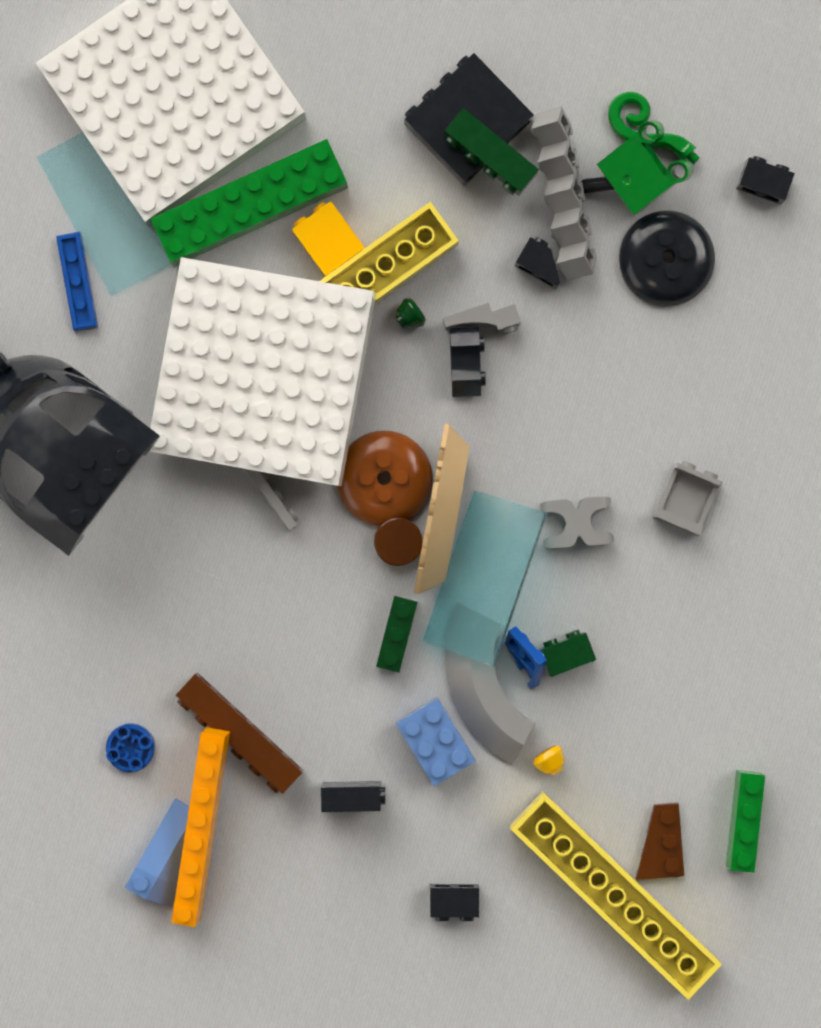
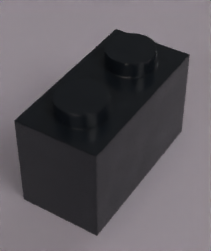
[736,156,795,205]
[430,884,479,921]

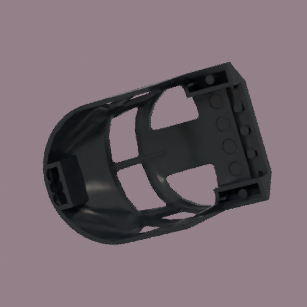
[0,355,160,556]

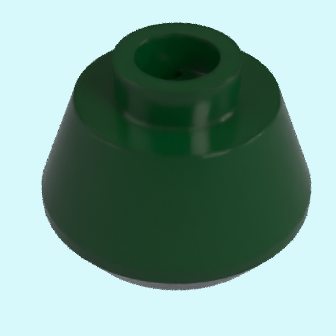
[395,298,426,330]

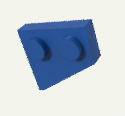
[505,626,547,690]

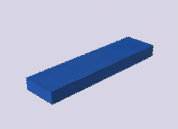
[56,232,98,331]

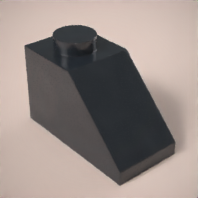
[515,237,560,289]

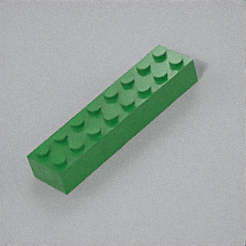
[150,139,348,267]

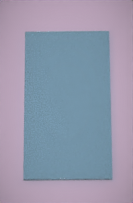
[37,132,171,296]
[423,490,547,667]

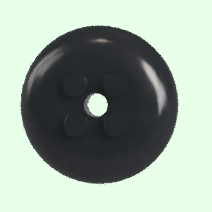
[619,211,715,307]

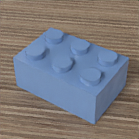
[396,697,476,786]

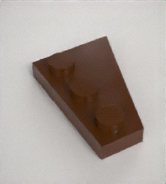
[635,802,684,880]

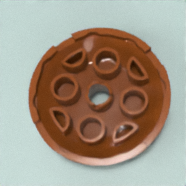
[337,431,432,526]

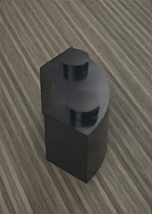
[450,328,486,397]

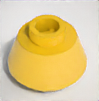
[533,745,565,776]

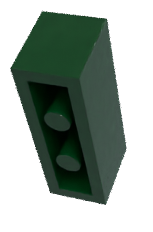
[376,595,418,673]

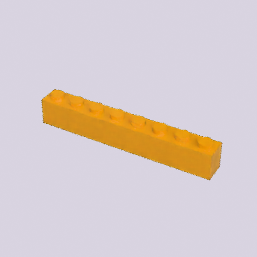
[171,727,230,927]

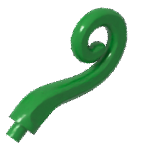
[608,92,700,165]

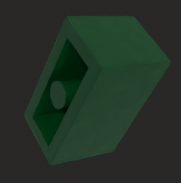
[539,629,596,677]

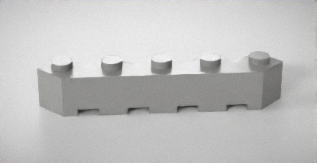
[531,106,596,281]

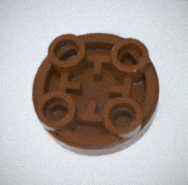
[374,517,423,566]

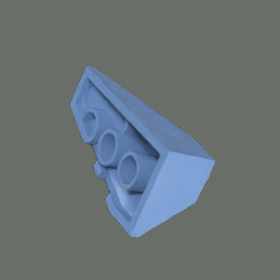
[125,798,189,907]

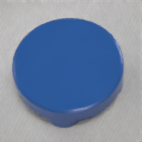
[106,723,155,772]

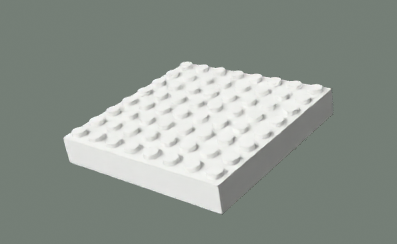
[36,0,306,226]
[150,257,376,486]

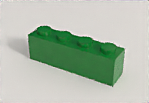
[726,770,765,873]

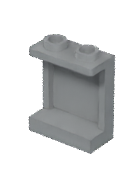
[653,461,722,536]

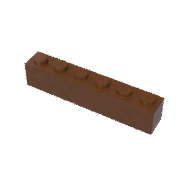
[176,672,304,794]

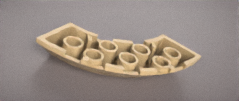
[414,423,470,594]

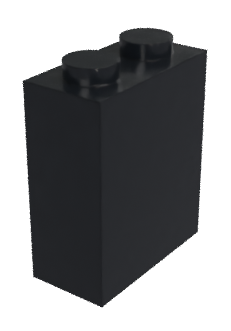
[321,781,386,812]

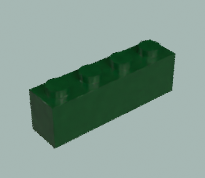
[444,108,539,196]

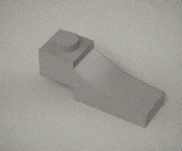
[443,303,521,335]

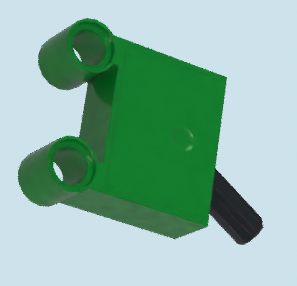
[581,120,693,215]

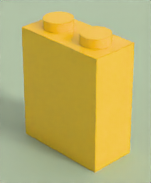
[292,201,365,277]

